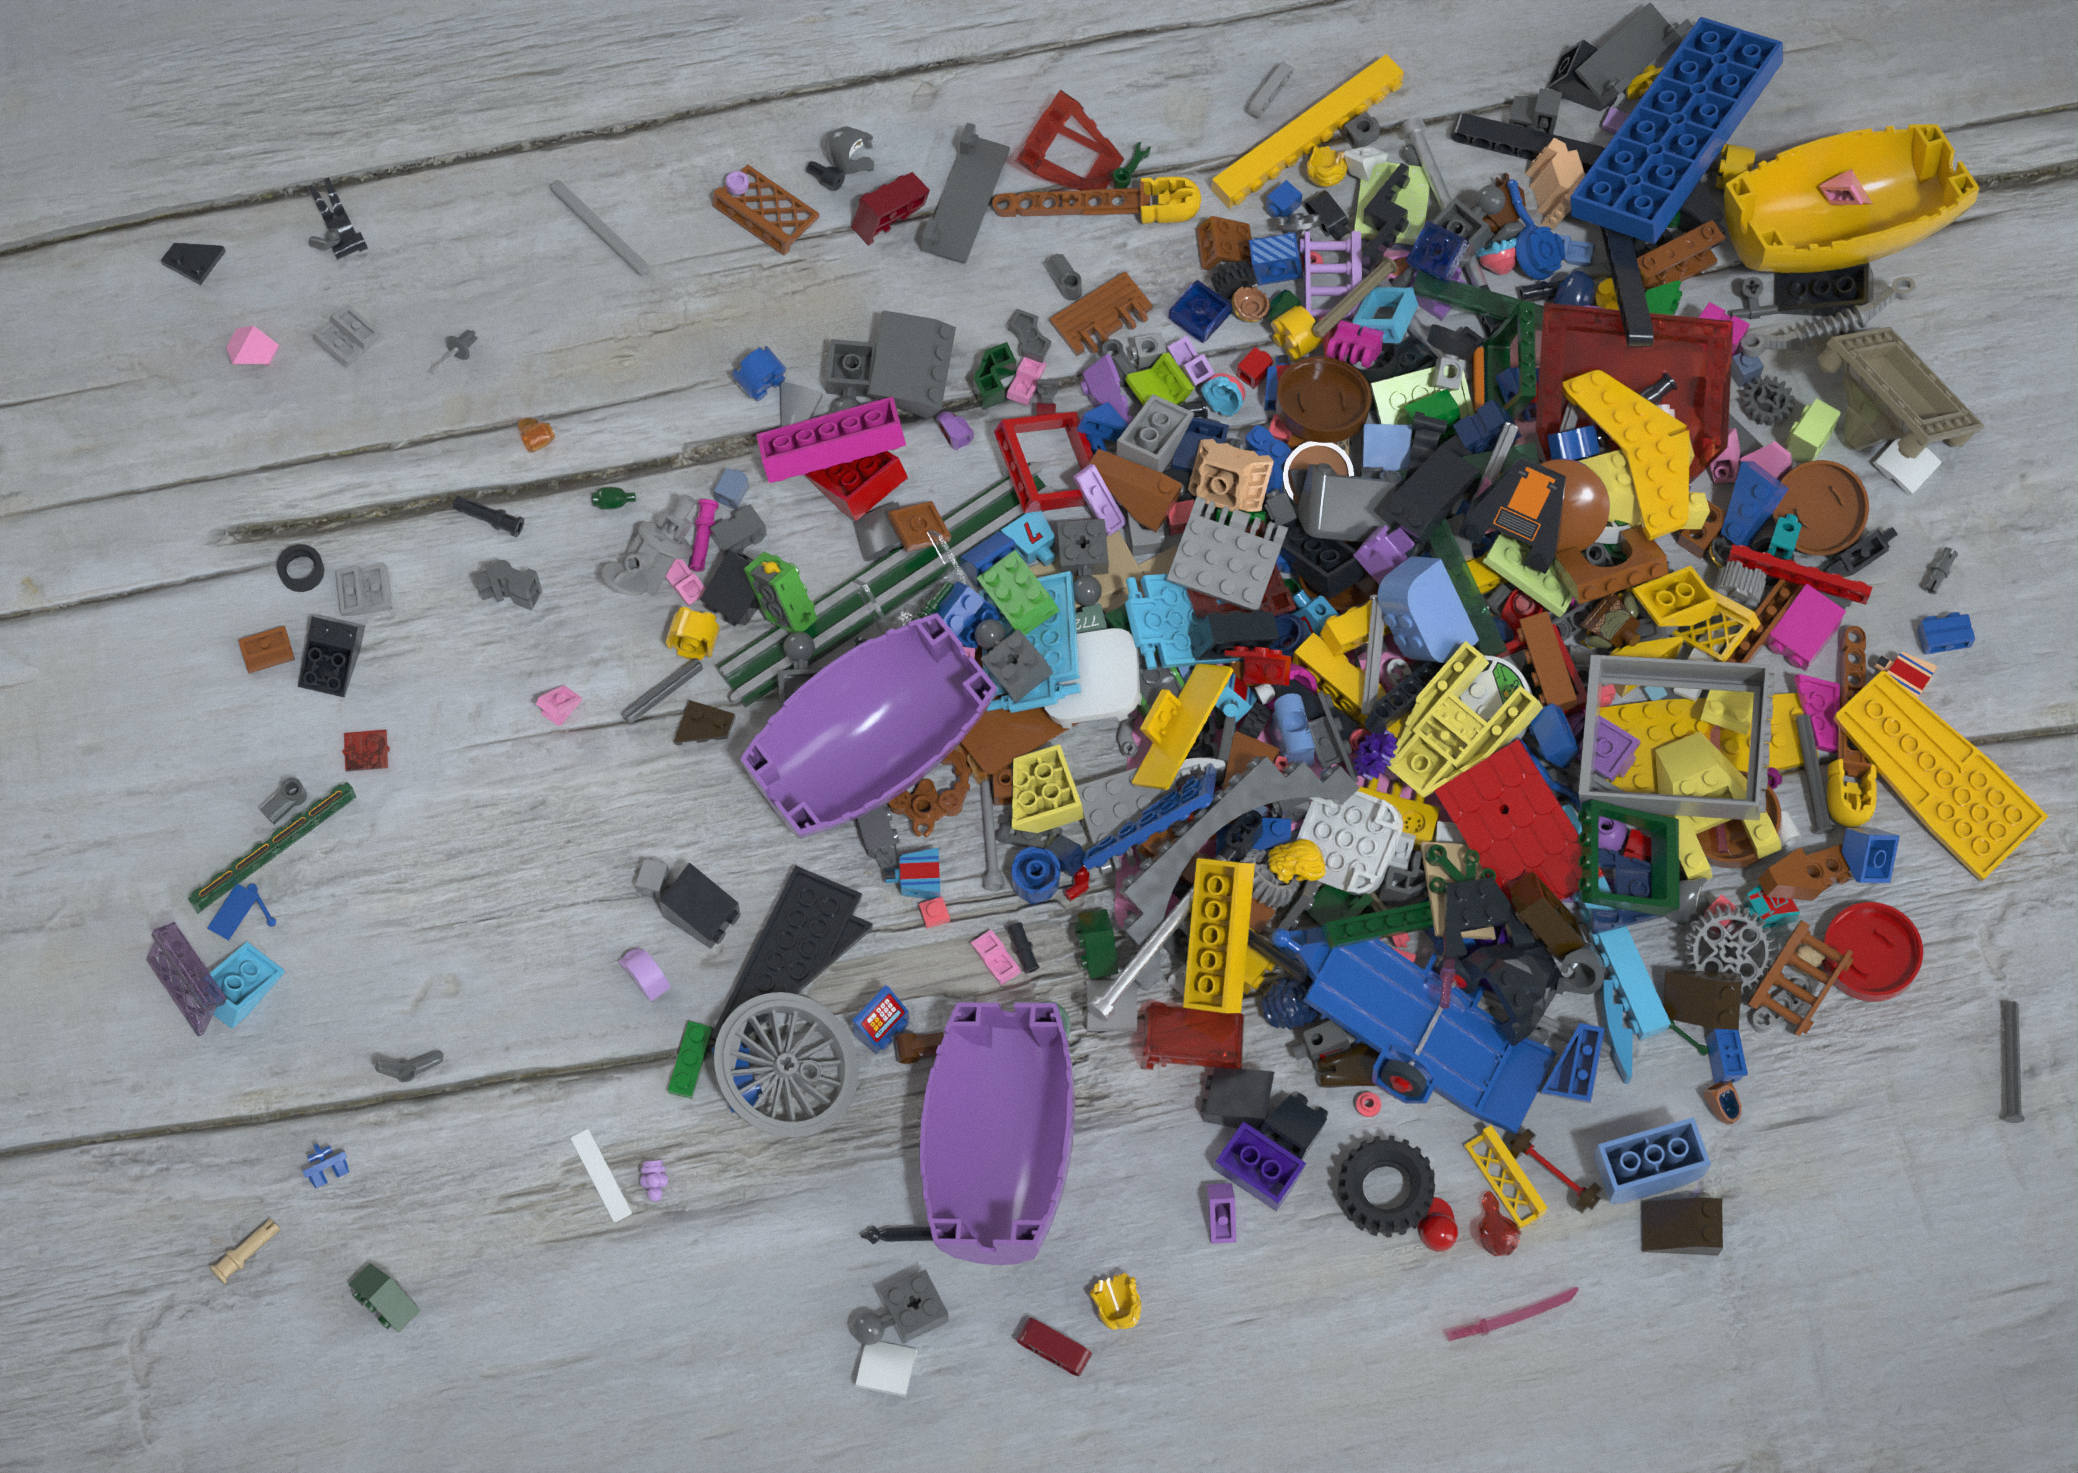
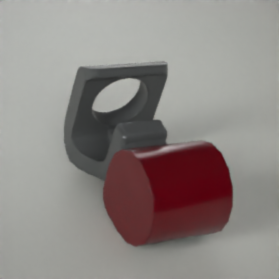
[1036,379,1058,416]

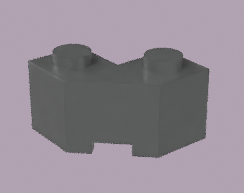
[1378,851,1428,906]

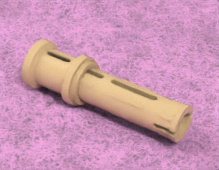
[209,1219,280,1284]

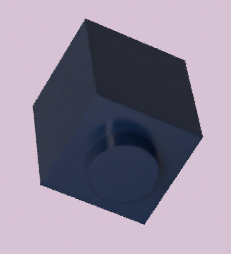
[1046,834,1085,877]

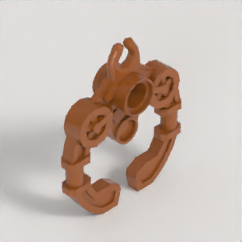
[888,749,972,837]

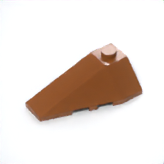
[1087,449,1182,533]

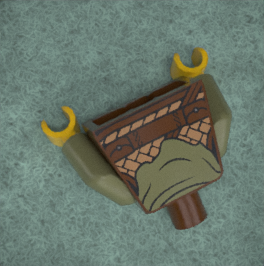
[1580,587,1641,649]

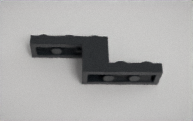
[1362,163,1410,271]

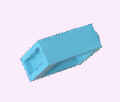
[1352,287,1418,343]

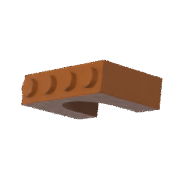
[1554,525,1668,604]

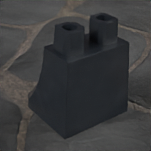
[1677,180,1726,249]
[1259,1093,1328,1161]

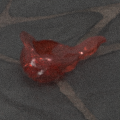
[1478,1191,1522,1257]

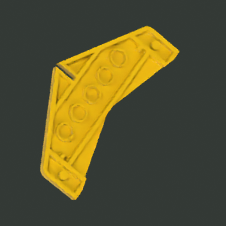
[1560,370,1689,541]

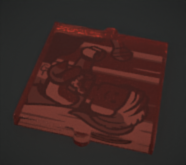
[342,730,390,772]

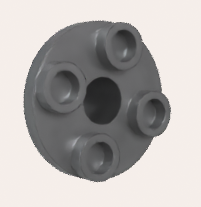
[1274,213,1321,245]

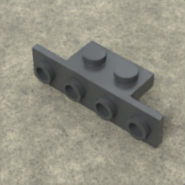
[1308,690,1359,783]

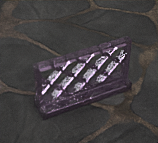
[146,922,227,1036]

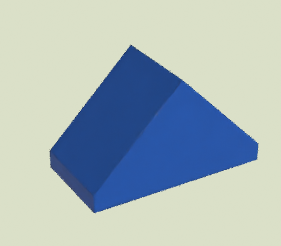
[1077,402,1129,442]

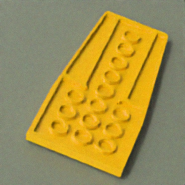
[1834,671,2049,882]
[1600,693,1819,794]

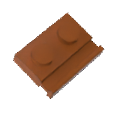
[238,626,295,674]

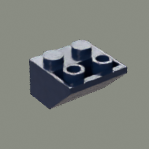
[1171,417,1229,472]

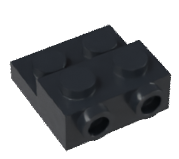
[1376,335,1439,378]

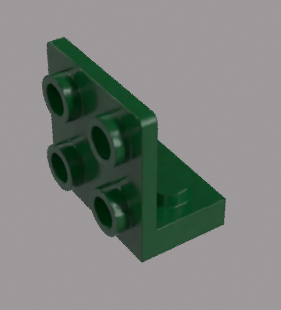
[1303,885,1373,927]

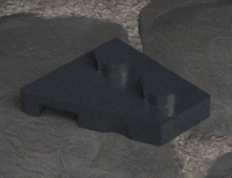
[161,243,226,285]

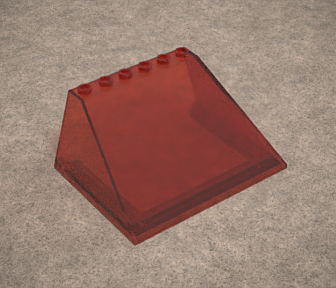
[1535,303,1733,484]

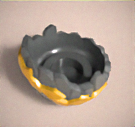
[1709,536,1737,569]

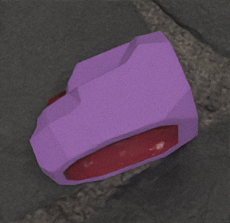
[937,411,974,450]

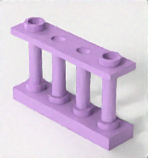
[1299,231,1362,323]

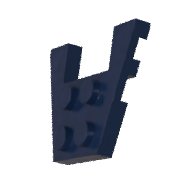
[1591,848,1663,934]

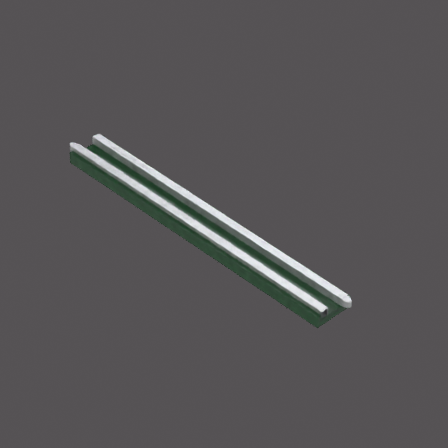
[717,462,1054,708]

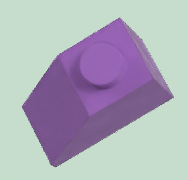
[1207,1183,1236,1244]

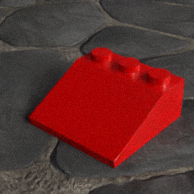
[805,451,908,521]

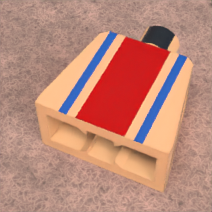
[1875,652,1938,698]

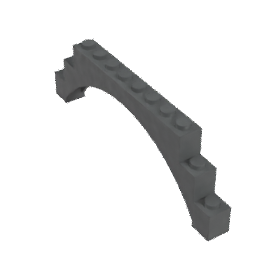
[1119,756,1360,991]

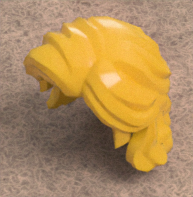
[1306,146,1348,187]
[1268,839,1326,884]
[1089,1272,1142,1330]

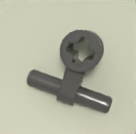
[1731,277,1778,319]

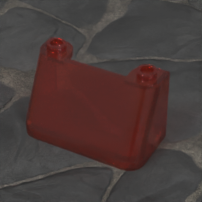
[1141,1002,1245,1070]

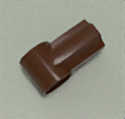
[895,1032,944,1064]

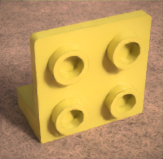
[1700,690,1754,735]

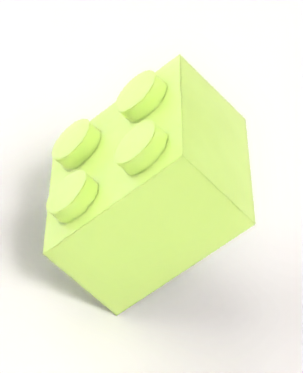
[1785,398,1841,464]

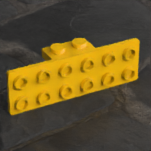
[1132,663,1233,790]

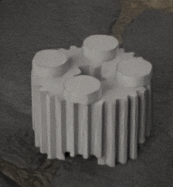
[1713,561,1766,611]

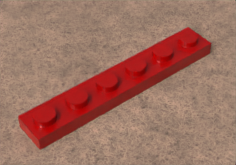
[1727,545,1873,605]

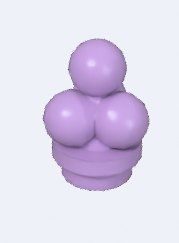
[640,1160,668,1202]

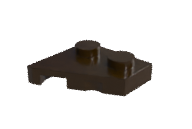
[674,700,736,745]

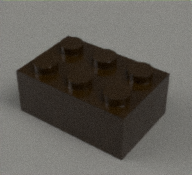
[1510,871,1586,961]

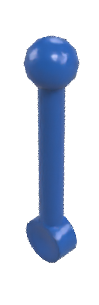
[247,884,276,927]

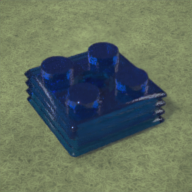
[1406,221,1470,283]
[1168,280,1232,343]

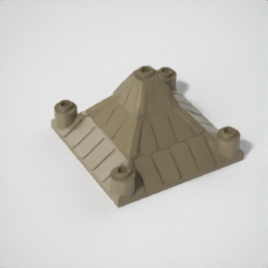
[1817,327,1985,459]

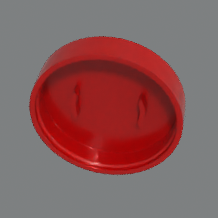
[1822,902,1923,1002]

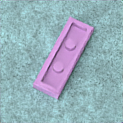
[1073,464,1127,536]

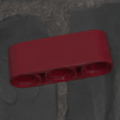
[1015,1317,1092,1377]

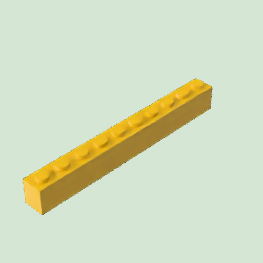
[1211,54,1404,209]
[1320,550,1510,657]

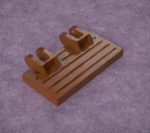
[1050,271,1152,357]

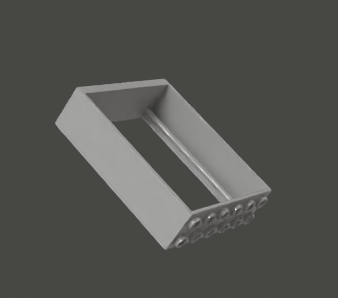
[1579,655,1775,821]

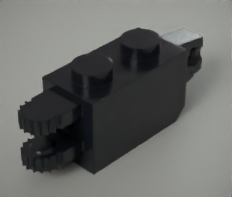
[1823,527,1898,578]

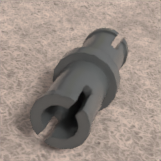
[1922,547,1958,594]

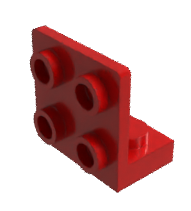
[1225,646,1291,686]

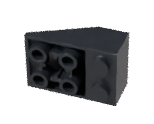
[298,615,366,698]

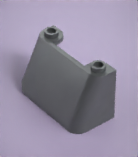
[1296,463,1403,542]

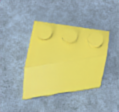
[1012,744,1084,833]

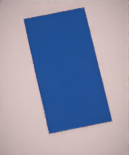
[207,883,259,941]

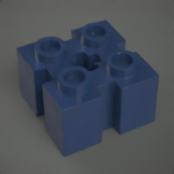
[1453,399,1522,461]

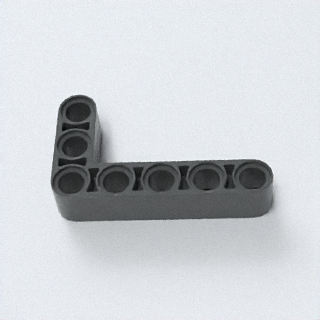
[1525,542,1627,650]

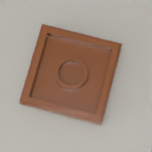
[888,501,951,552]

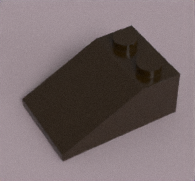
[1663,969,1742,1030]
[1642,1197,1723,1256]

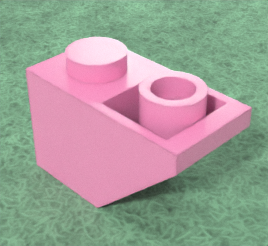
[1705,428,1740,484]

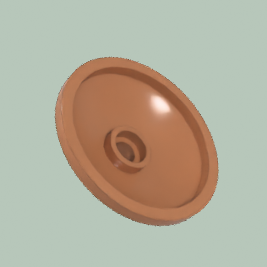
[1283,441,1354,506]

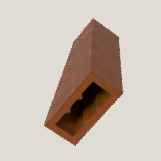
[1222,731,1280,825]

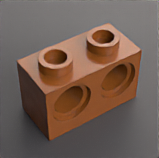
[1677,500,1727,560]

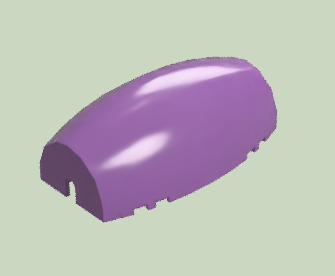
[740,613,997,839]
[920,1002,1075,1265]

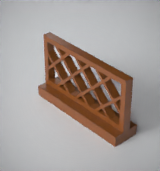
[712,164,820,256]

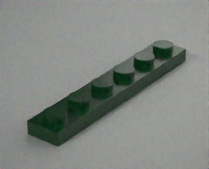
[1321,901,1434,949]

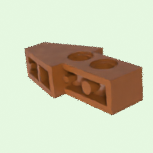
[1757,843,1852,901]

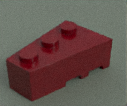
[851,172,930,246]

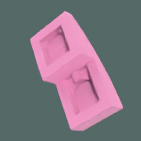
[1006,357,1047,406]
[665,559,706,606]
[971,930,1021,986]

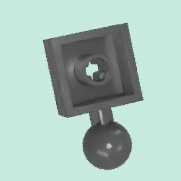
[1424,185,1505,268]
[826,339,876,413]
[1057,519,1109,606]
[975,619,1053,703]
[776,631,823,710]
[852,1269,949,1345]

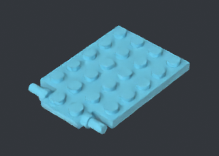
[979,571,1081,713]
[1125,574,1262,670]

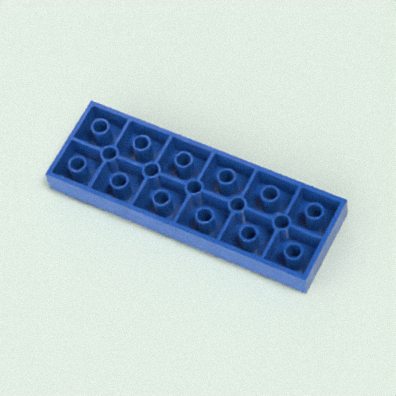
[1570,17,1783,244]

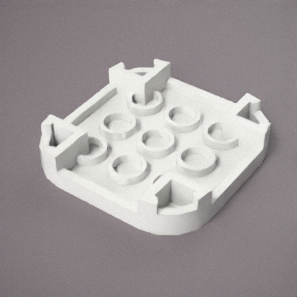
[1044,628,1142,728]
[1297,791,1403,896]

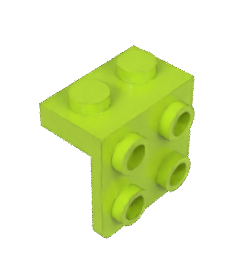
[1125,353,1195,406]

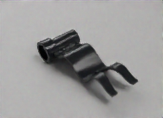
[308,177,368,260]

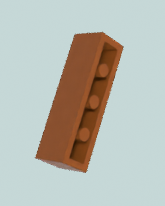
[1517,611,1577,711]

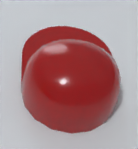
[1501,587,1543,637]
[1417,1197,1458,1252]

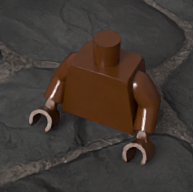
[1470,173,1527,234]

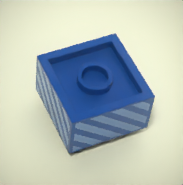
[1249,232,1304,286]

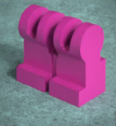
[1327,320,1384,368]

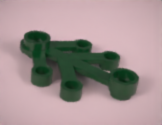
[1425,844,1496,894]

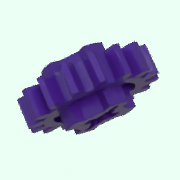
[1353,730,1398,781]

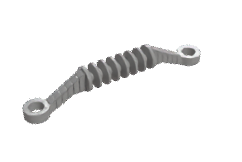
[1741,277,1916,357]

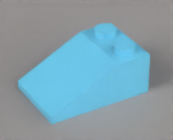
[194,942,285,1029]

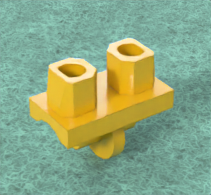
[1626,65,1664,100]

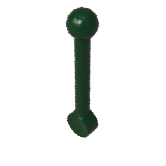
[1668,1019,1709,1056]

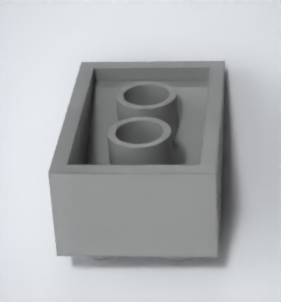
[1117,394,1194,473]

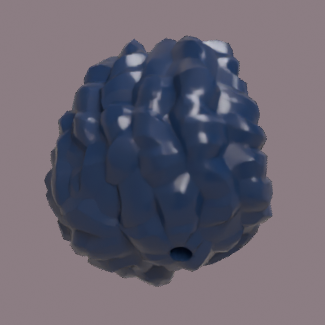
[1260,977,1320,1030]

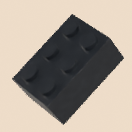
[1189,610,1279,661]

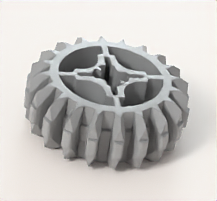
[1240,848,1301,909]

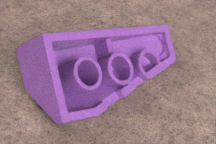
[1080,354,1134,425]

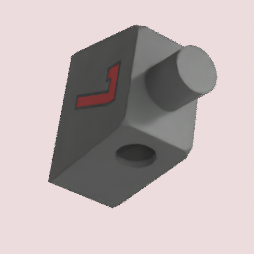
[1292,1020,1351,1063]

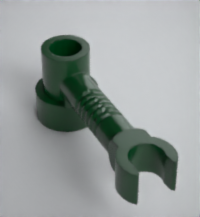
[1112,142,1151,189]

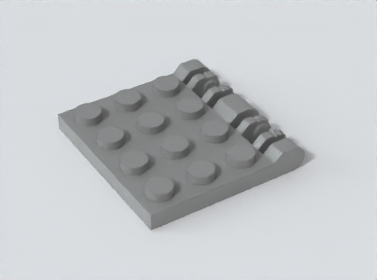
[1166,496,1288,611]
[1075,767,1189,875]

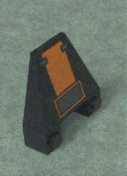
[1458,457,1566,574]

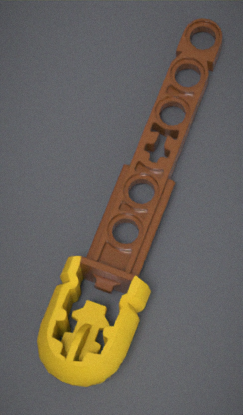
[992,176,1201,224]
[1827,626,1877,827]

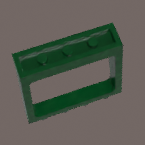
[1483,302,1537,421]
[1578,799,1680,916]

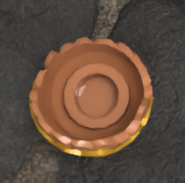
[1232,286,1270,322]

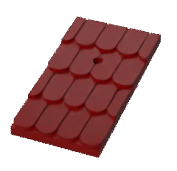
[1434,739,1605,911]

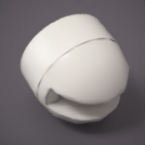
[1255,684,1275,705]

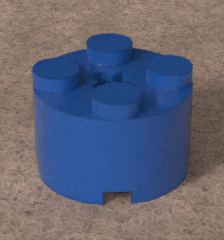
[732,346,786,401]
[1011,847,1061,904]

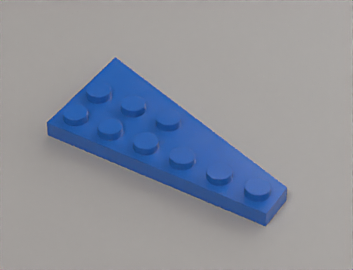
[1083,763,1217,870]

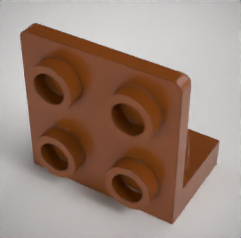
[1196,216,1252,271]

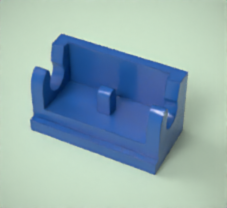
[1705,1029,1748,1083]

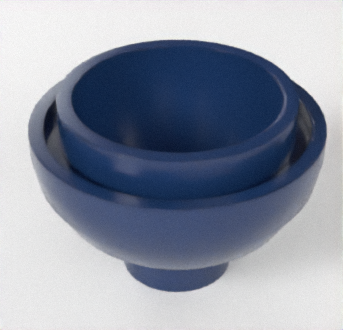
[1269,614,1308,659]

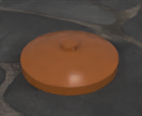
[1540,459,1610,553]

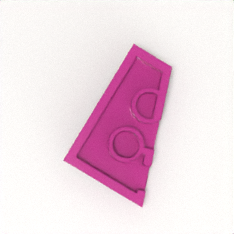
[1794,674,1840,754]

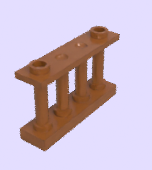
[1637,220,1725,293]
[1747,920,1854,1036]

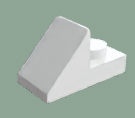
[1344,146,1388,181]

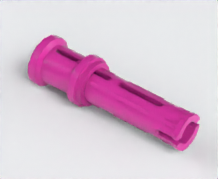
[689,499,719,572]

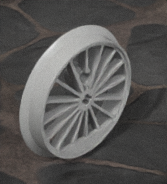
[714,992,859,1137]

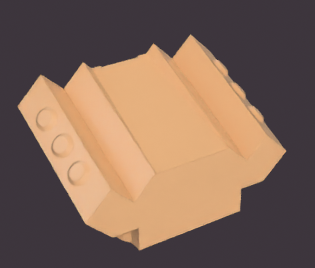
[1525,138,1585,229]
[1188,439,1274,512]

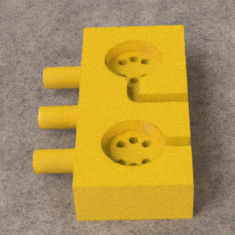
[1357,777,1440,852]

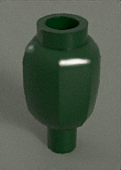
[592,487,636,510]

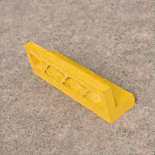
[1464,1125,1548,1230]

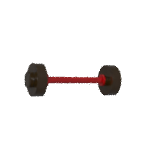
[1509,1128,1603,1214]

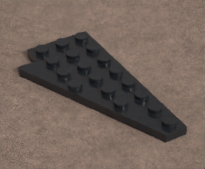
[710,865,873,1042]

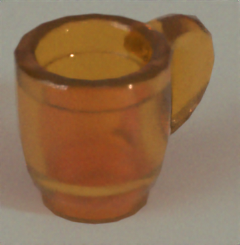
[517,417,555,453]

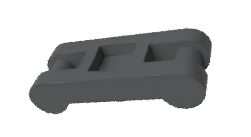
[996,815,1063,849]

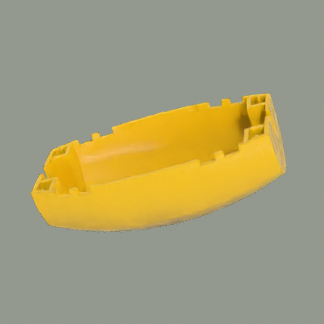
[1724,124,1979,273]

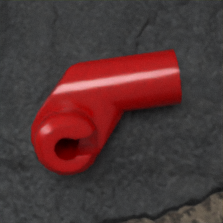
[1064,866,1090,902]

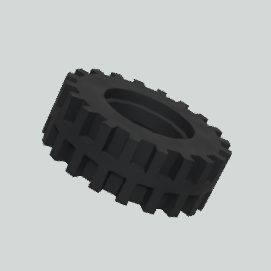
[1338,1135,1435,1237]

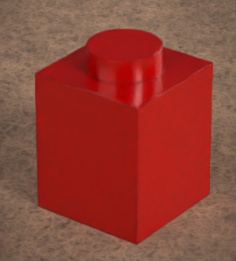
[1236,347,1273,390]

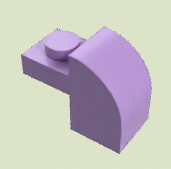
[1166,336,1215,386]
[618,947,671,1002]

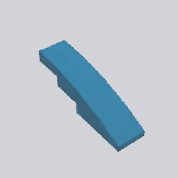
[1600,980,1633,1084]

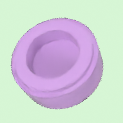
[726,171,749,195]

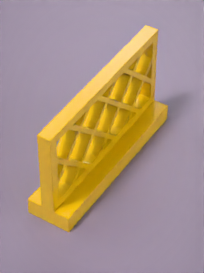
[1671,588,1761,662]

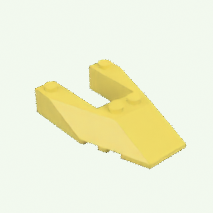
[1578,438,1710,529]
[1387,641,1543,798]
[1655,731,1781,880]

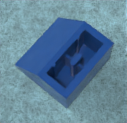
[960,532,1016,588]
[932,581,1002,649]
[1529,703,1580,769]

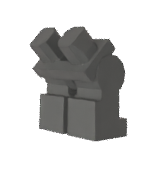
[474,560,543,611]

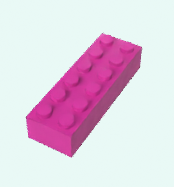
[756,396,906,483]

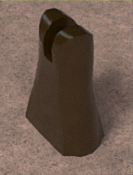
[1315,1043,1380,1088]

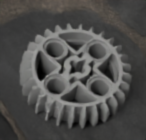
[1683,904,1776,995]

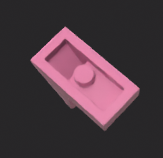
[536,685,582,726]

